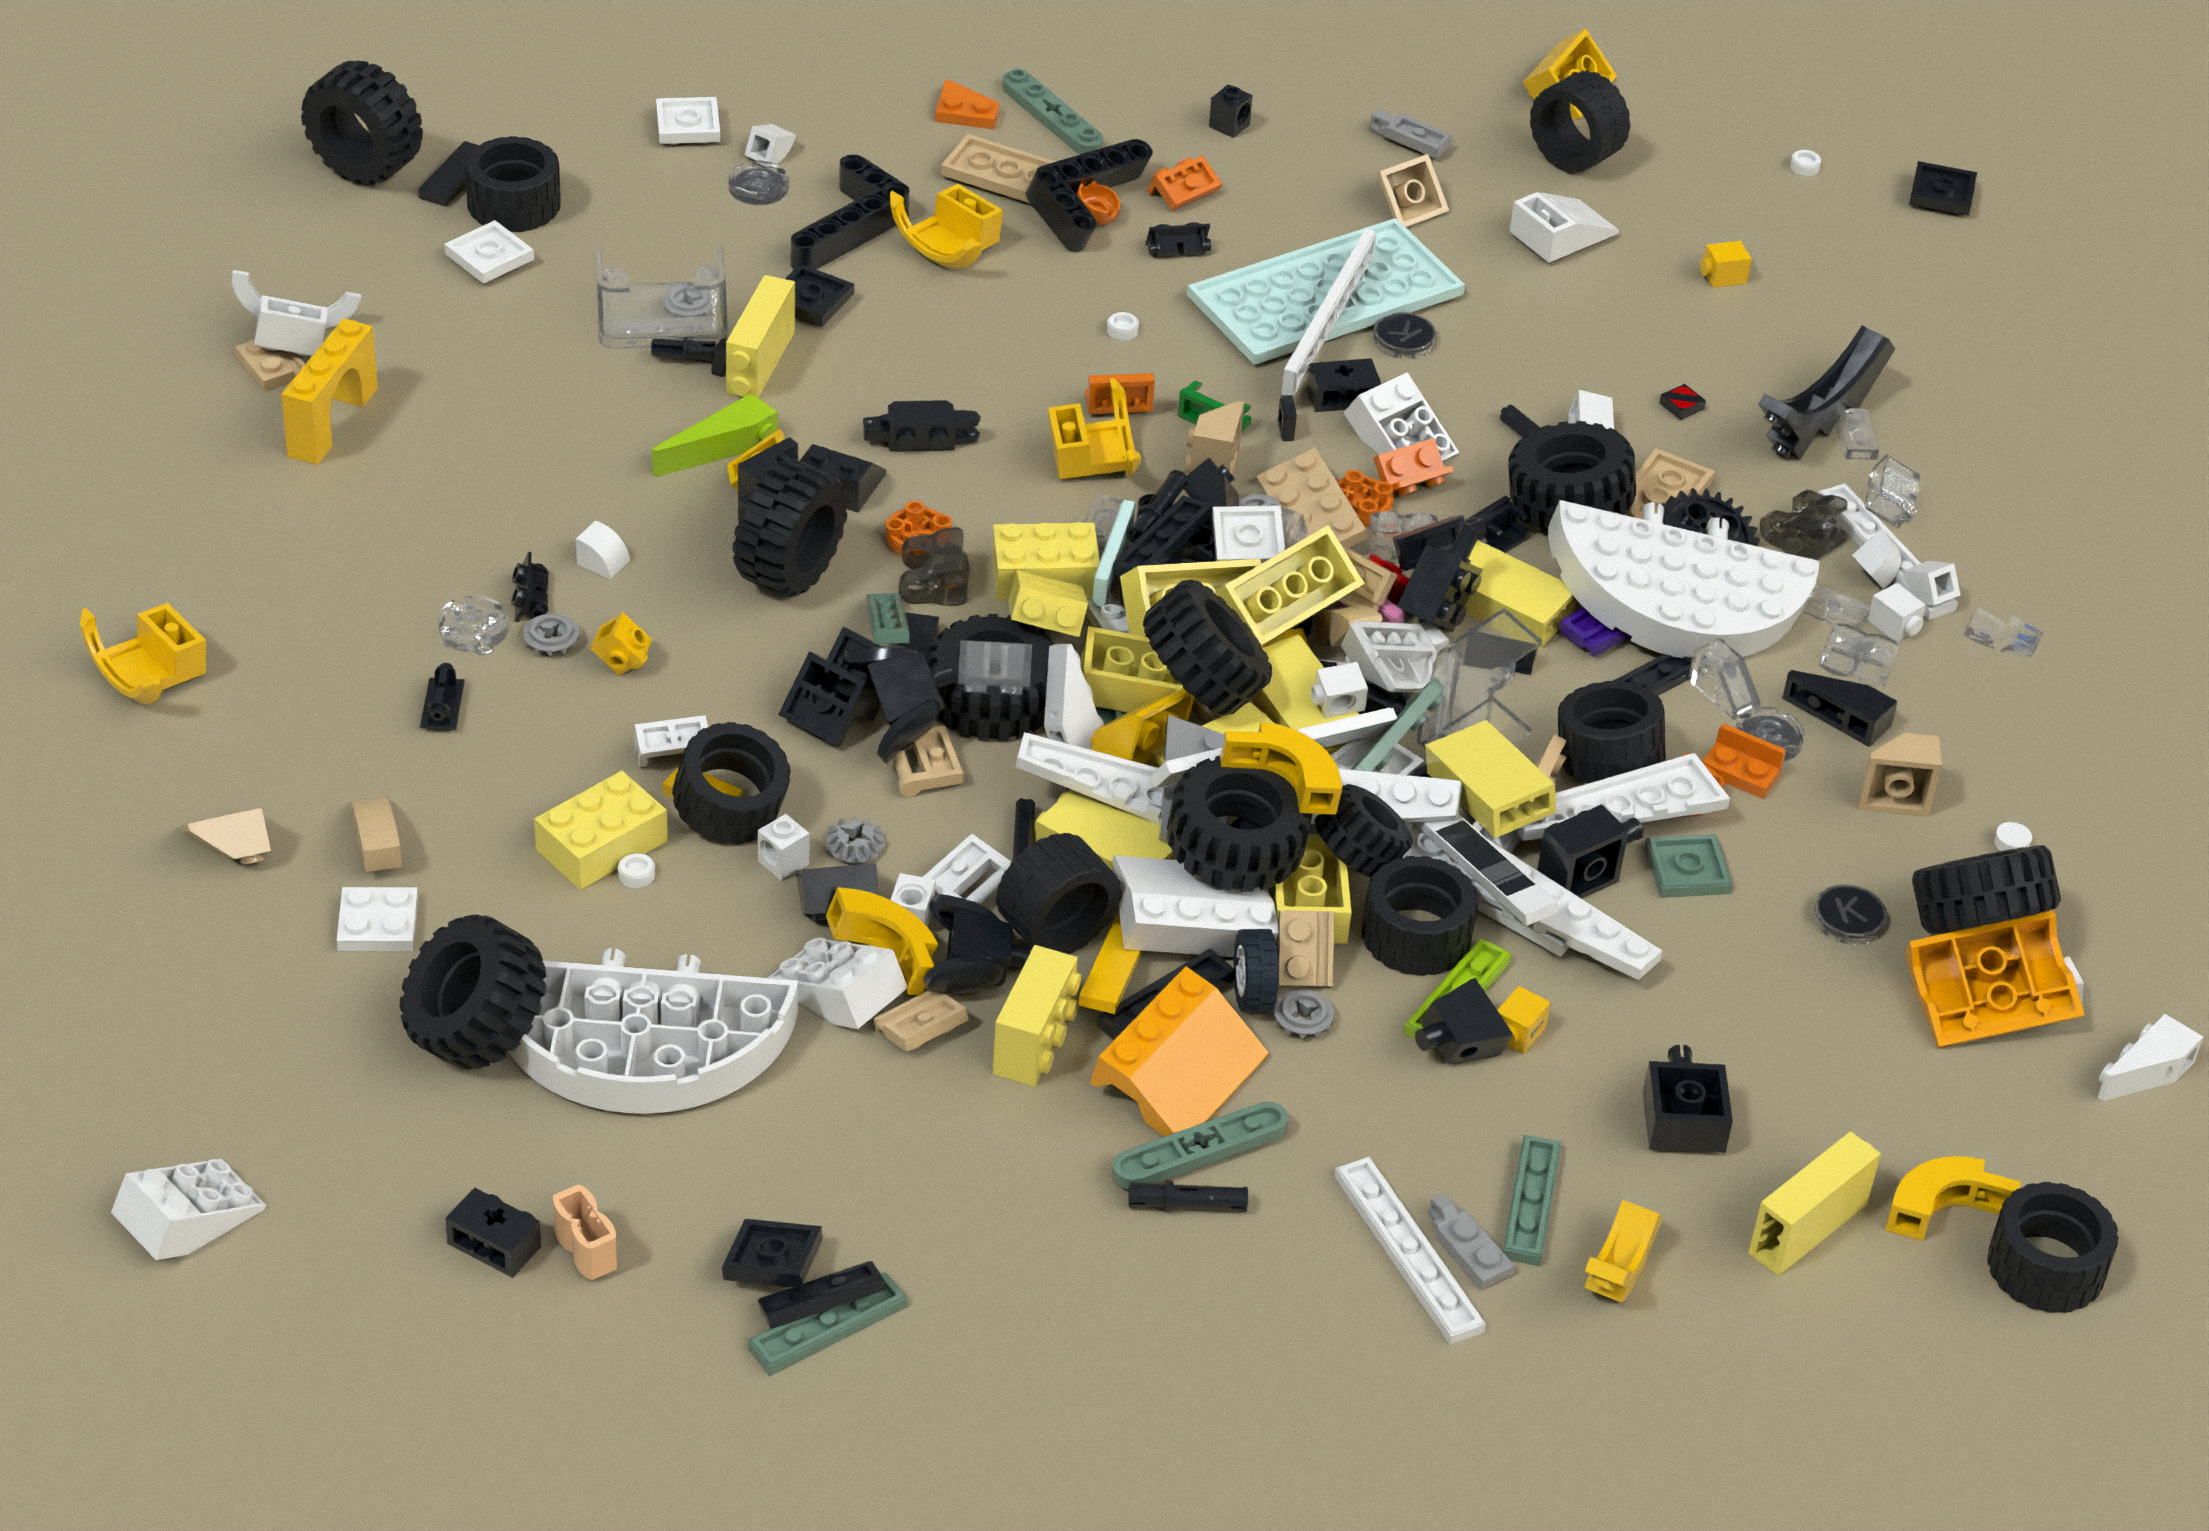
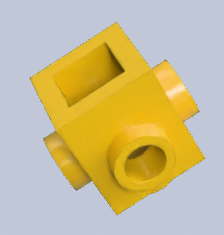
[590,612,652,676]

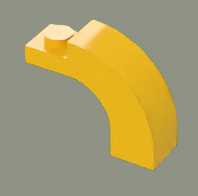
[1220,722,1342,815]
[826,887,938,996]
[1885,1156,2021,1241]
[1584,1200,1664,1302]

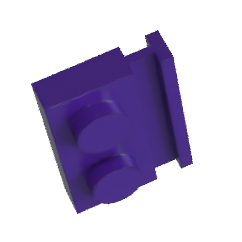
[1559,608,1631,657]

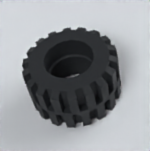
[1314,784,1413,878]

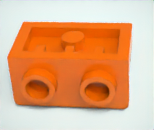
[1147,155,1222,211]
[1084,373,1155,415]
[1373,438,1454,497]
[1702,724,1786,799]

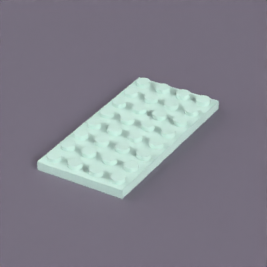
[1187,218,1465,365]

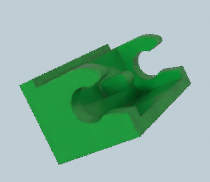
[1178,380,1252,433]

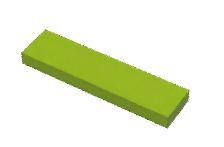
[1404,938,1512,1050]

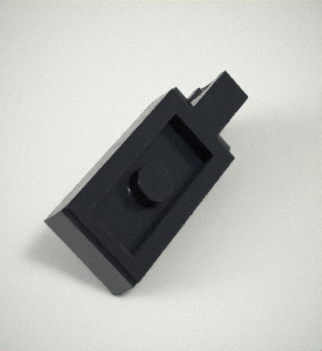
[1393,515,1487,571]

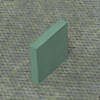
[1645,834,1733,898]

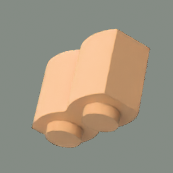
[553,1184,617,1280]

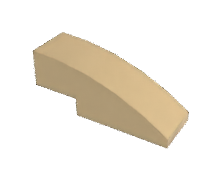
[1313,605,1383,647]
[351,797,402,872]

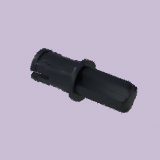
[651,337,716,363]

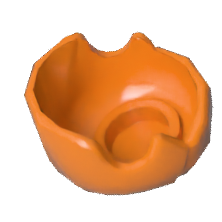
[1076,181,1121,226]

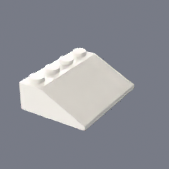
[1113,855,1279,957]

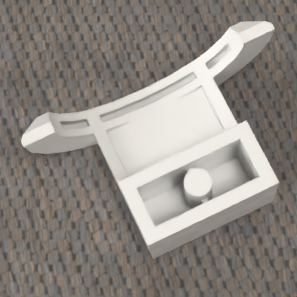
[232,270,362,357]

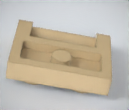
[892,725,963,797]

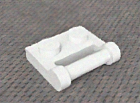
[923,834,1011,904]

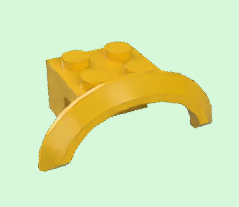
[890,184,1003,269]
[1048,378,1141,479]
[80,603,206,705]

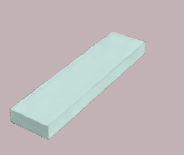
[1092,500,1135,607]

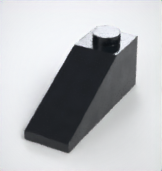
[1180,458,1239,525]
[1782,670,1898,747]

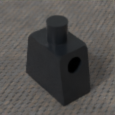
[1415,978,1513,1064]

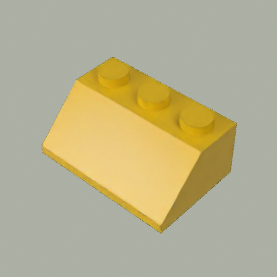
[1523,28,1617,120]
[1091,688,1195,765]

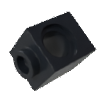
[1209,84,1253,138]

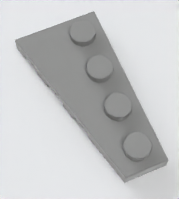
[1159,715,1225,843]

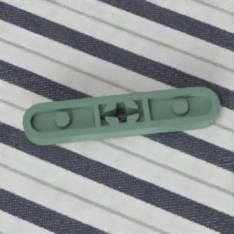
[1003,68,1103,154]
[1350,678,1445,772]
[1112,1102,1288,1190]

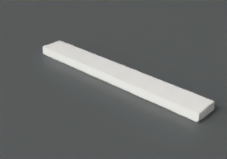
[1281,228,1377,396]
[1149,708,1398,789]

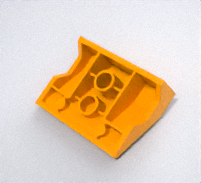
[1904,910,2085,1048]
[1090,966,1269,1137]

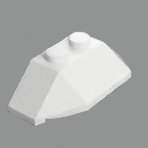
[1341,621,1437,693]

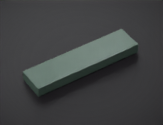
[866,593,909,644]
[1503,1135,1562,1266]
[748,1272,907,1376]

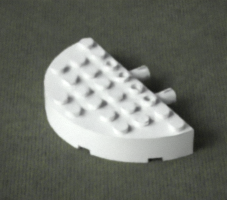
[1548,500,1819,661]
[508,948,798,1114]

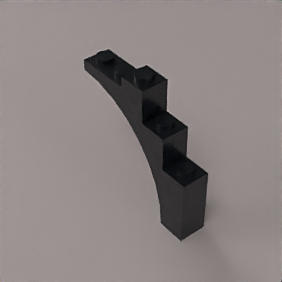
[1758,325,1895,460]

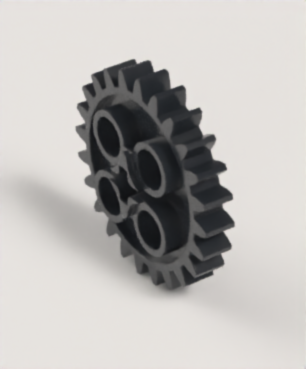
[1662,488,1760,546]

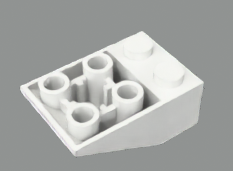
[1509,192,1619,263]
[1344,372,1460,462]
[768,938,908,1029]
[111,1159,266,1260]

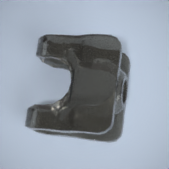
[1760,489,1848,560]
[898,527,970,606]

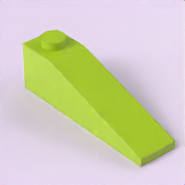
[652,393,778,477]

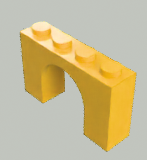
[281,318,378,465]

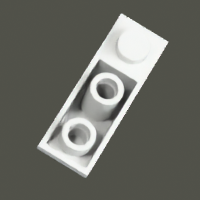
[1044,644,1104,750]
[2097,1014,2203,1101]

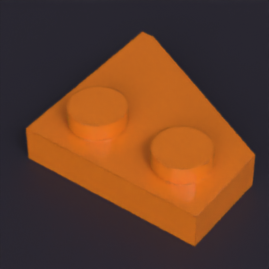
[935,79,999,129]

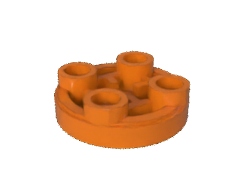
[1337,470,1394,527]
[885,501,952,559]

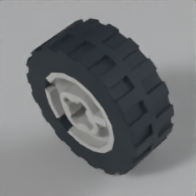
[1233,929,1279,1012]

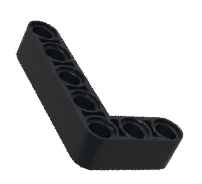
[1025,139,1153,252]
[790,154,910,269]

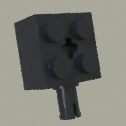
[1397,522,1482,631]
[1537,804,1644,899]
[1643,1044,1733,1153]

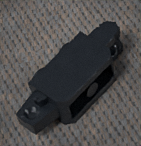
[863,400,981,452]

